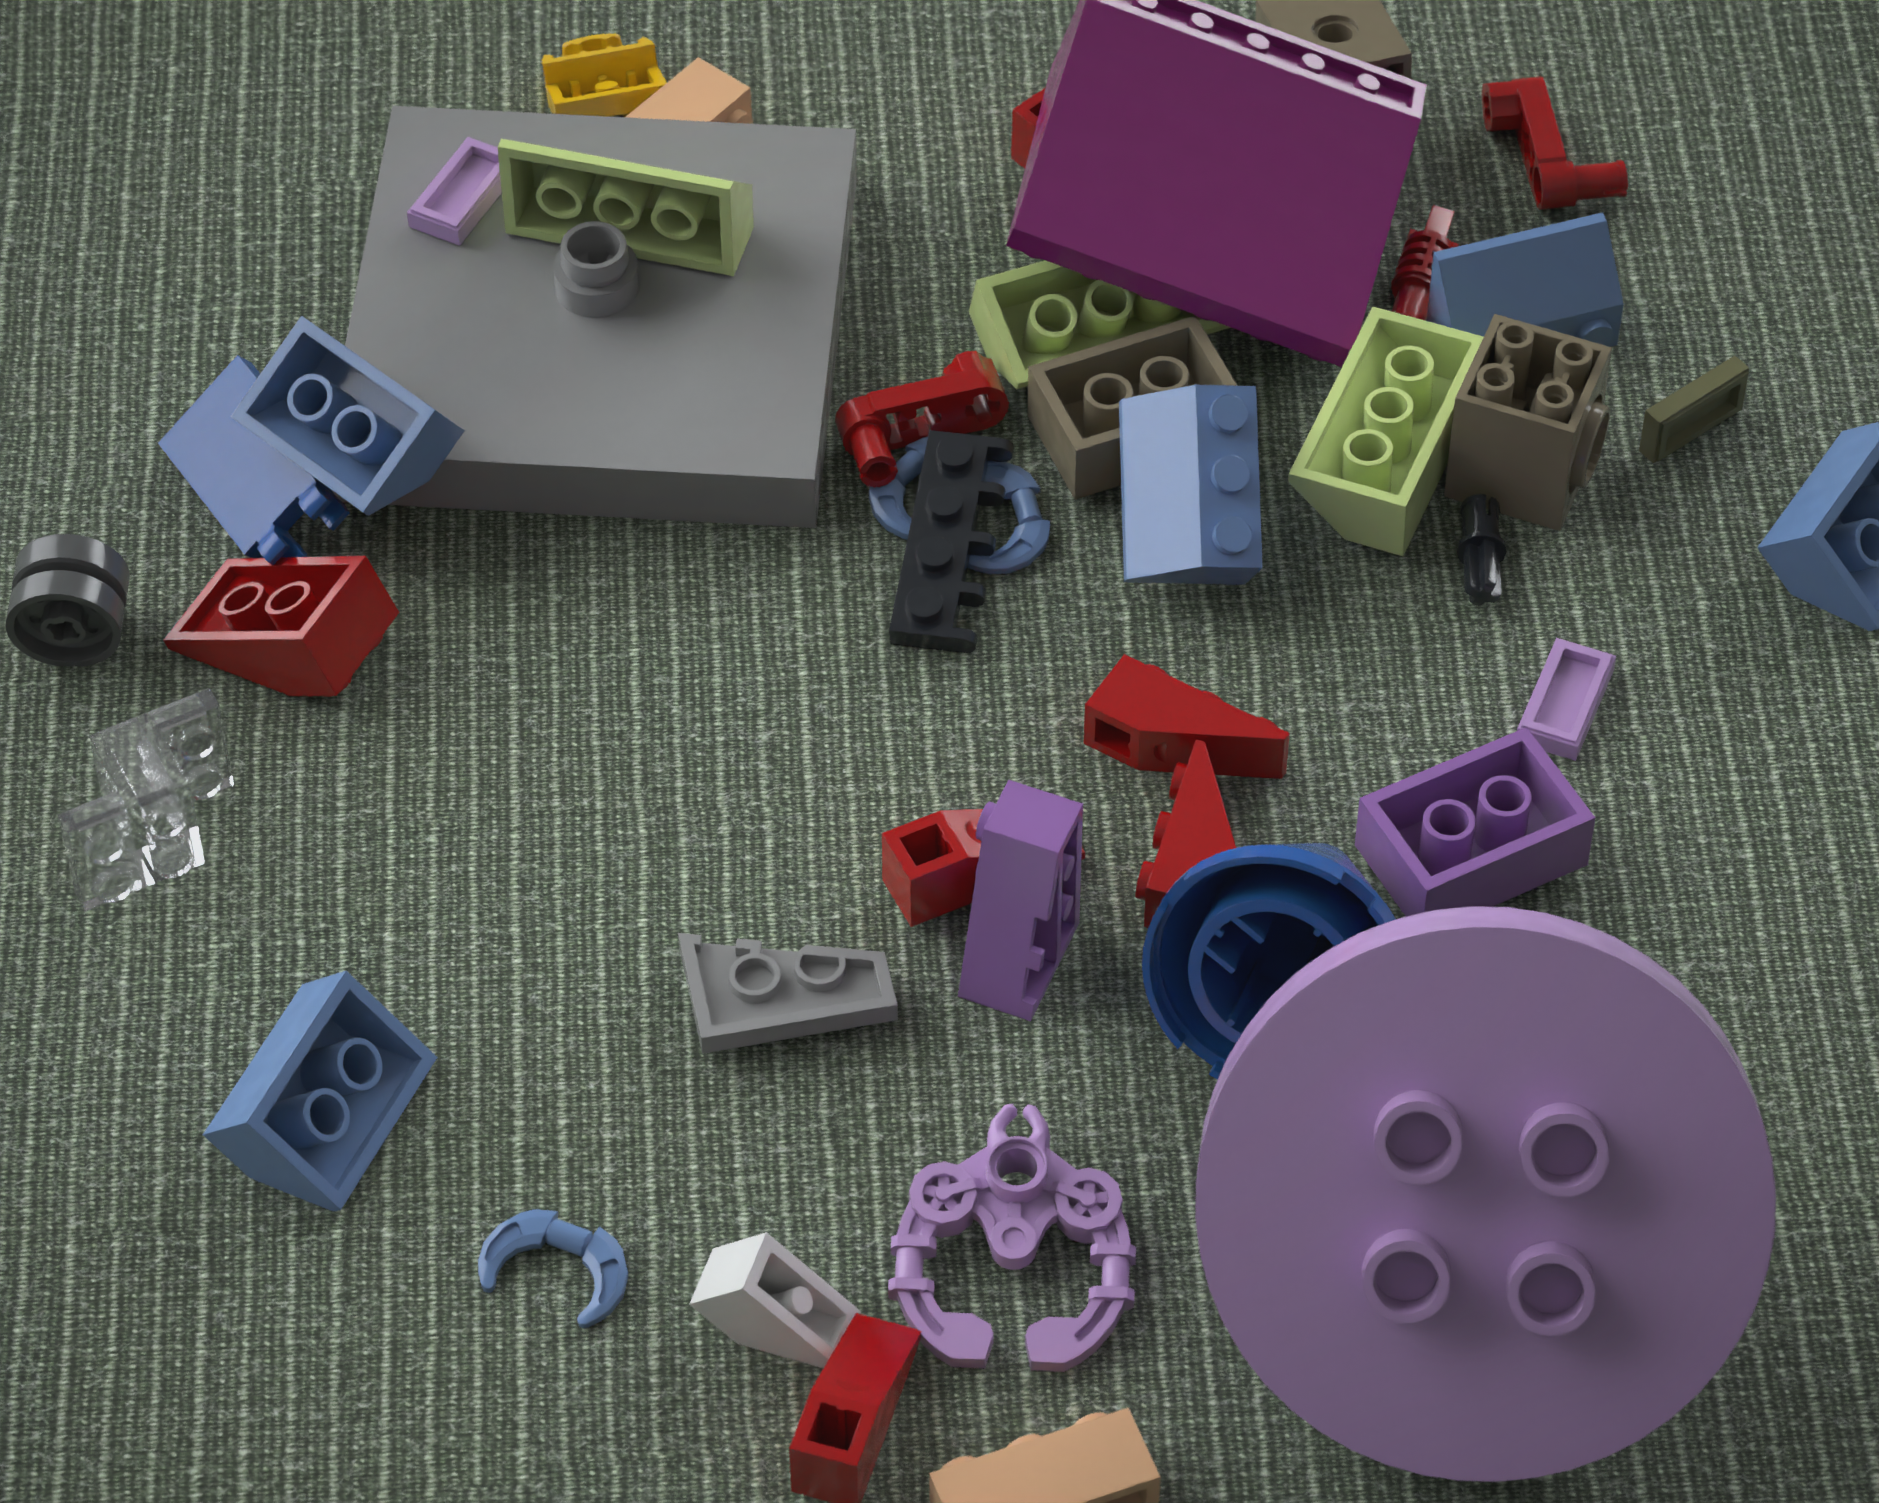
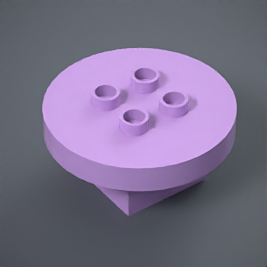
[1196,907,1776,1482]

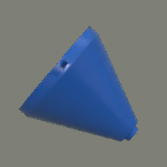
[1142,843,1396,1080]

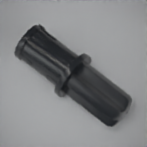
[1457,494,1506,606]

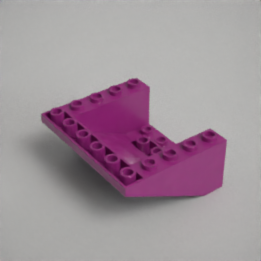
[1006,0,1427,367]

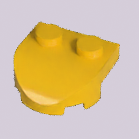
[542,33,667,117]

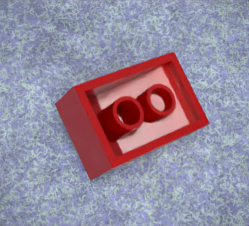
[163,556,400,697]

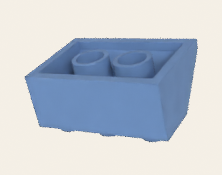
[1427,213,1623,347]
[230,316,465,516]
[1119,385,1262,585]
[1757,422,1879,631]
[203,971,438,1212]

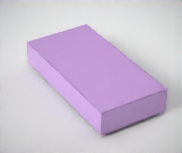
[407,137,502,246]
[1517,638,1616,761]

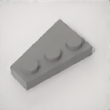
[678,933,898,1054]

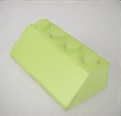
[498,139,754,276]
[969,260,1231,389]
[1288,307,1483,556]

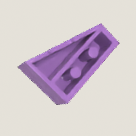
[958,780,1083,1021]

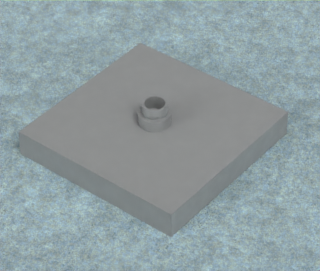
[333,106,857,528]

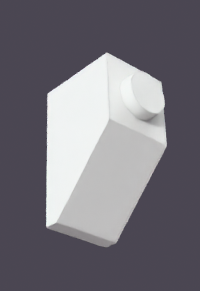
[689,1232,861,1368]

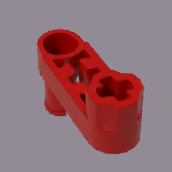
[1481,76,1628,210]
[835,351,1009,487]

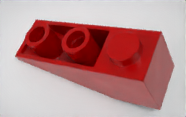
[1084,654,1290,779]
[1135,740,1236,928]
[882,809,1085,927]
[789,1313,922,1503]

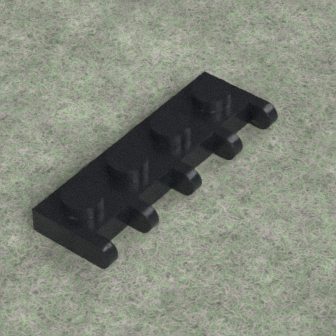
[889,430,1014,653]

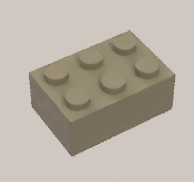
[1027,316,1237,500]

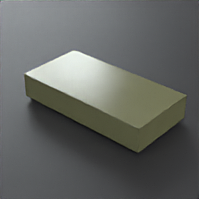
[1639,356,1749,463]

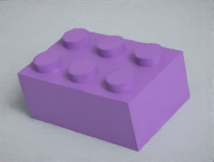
[1355,727,1595,917]

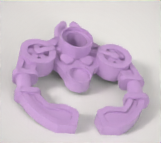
[888,1104,1136,1372]

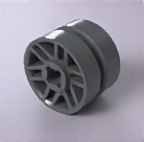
[5,534,130,666]

